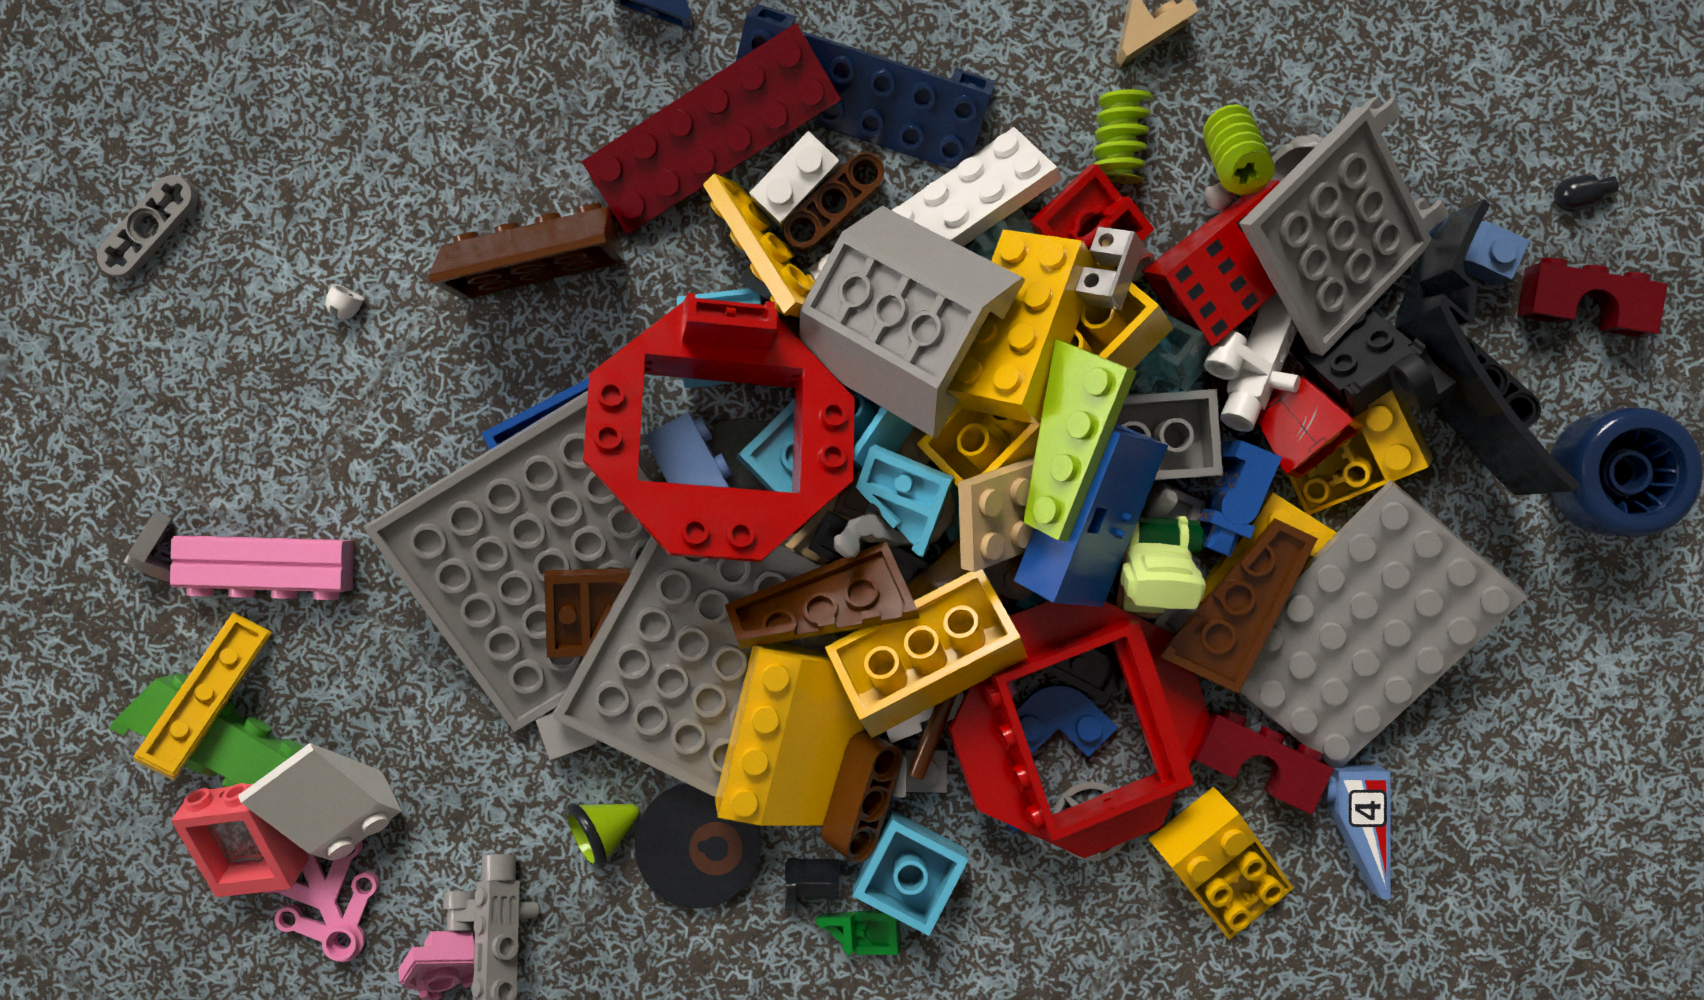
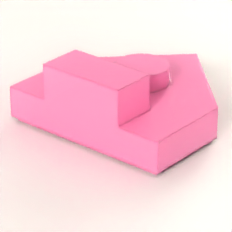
[398,931,475,1000]

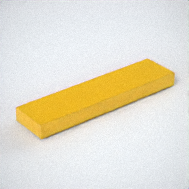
[133,612,271,781]

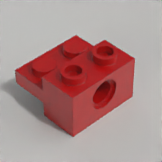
[1029,164,1155,260]

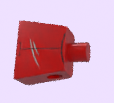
[1257,377,1364,479]

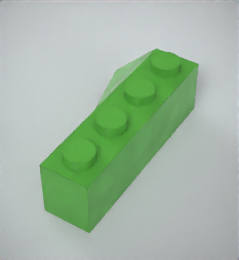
[109,673,304,787]

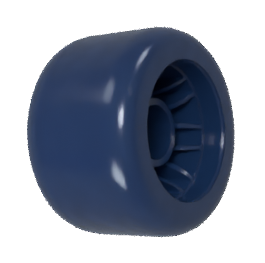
[1550,407,1703,537]

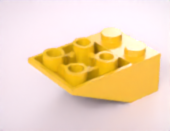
[1287,389,1433,515]
[1148,786,1294,940]

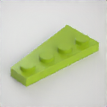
[1023,339,1137,542]

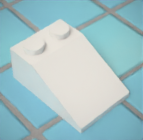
[238,743,401,861]

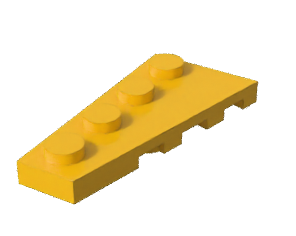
[703,174,815,318]

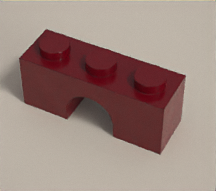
[1517,257,1668,338]
[1193,708,1334,815]

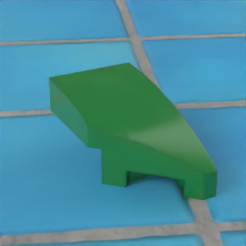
[816,910,902,955]

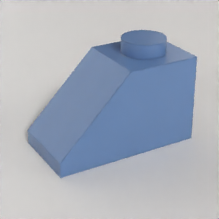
[1422,215,1530,286]

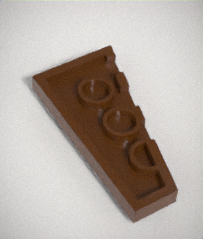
[1158,518,1318,694]
[725,541,920,648]

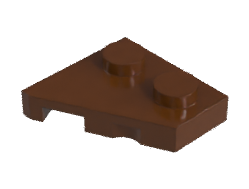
[544,568,630,658]

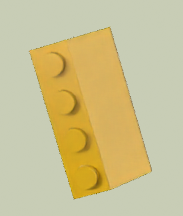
[825,569,1028,738]

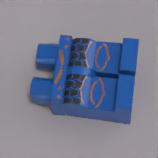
[1198,440,1282,557]

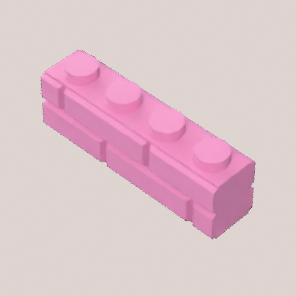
[170,536,354,600]

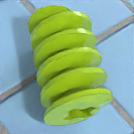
[1093,89,1153,184]
[1203,104,1275,195]

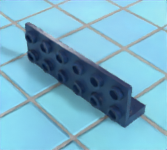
[736,4,995,169]

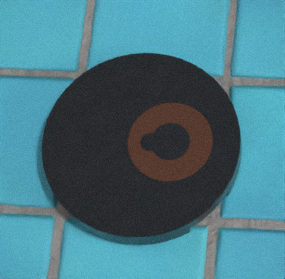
[634,782,761,909]

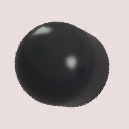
[1554,174,1619,212]

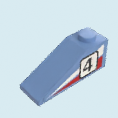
[1322,765,1391,899]

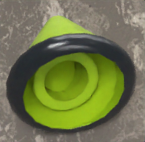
[566,803,640,869]

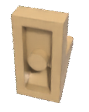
[1116,0,1199,67]

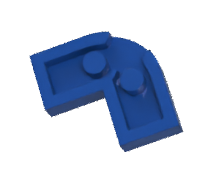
[1016,685,1118,757]

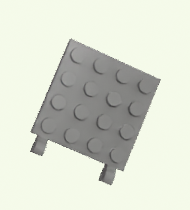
[1239,97,1448,356]

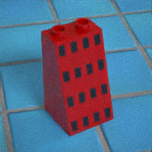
[1141,180,1280,347]

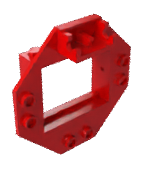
[583,293,855,562]
[947,600,1210,859]

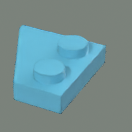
[856,444,955,557]

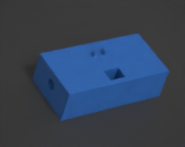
[1014,424,1168,607]

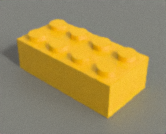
[946,229,1099,425]

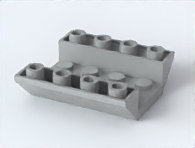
[800,206,1025,439]

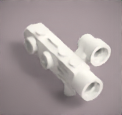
[1204,292,1301,432]

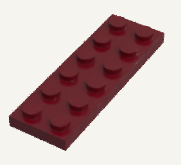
[581,23,842,234]

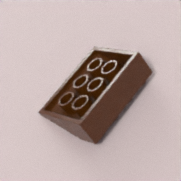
[428,203,625,300]

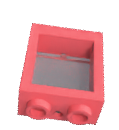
[171,783,309,898]

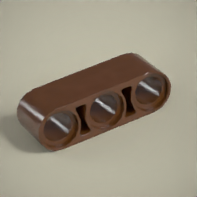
[784,152,885,254]
[821,730,902,863]

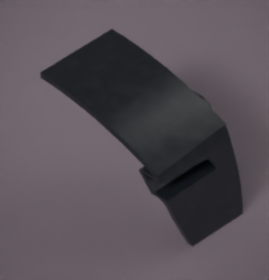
[1394,199,1581,496]

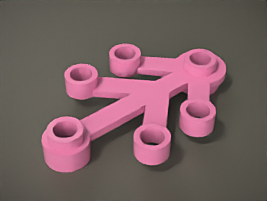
[265,841,380,962]

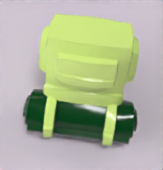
[1121,516,1206,613]

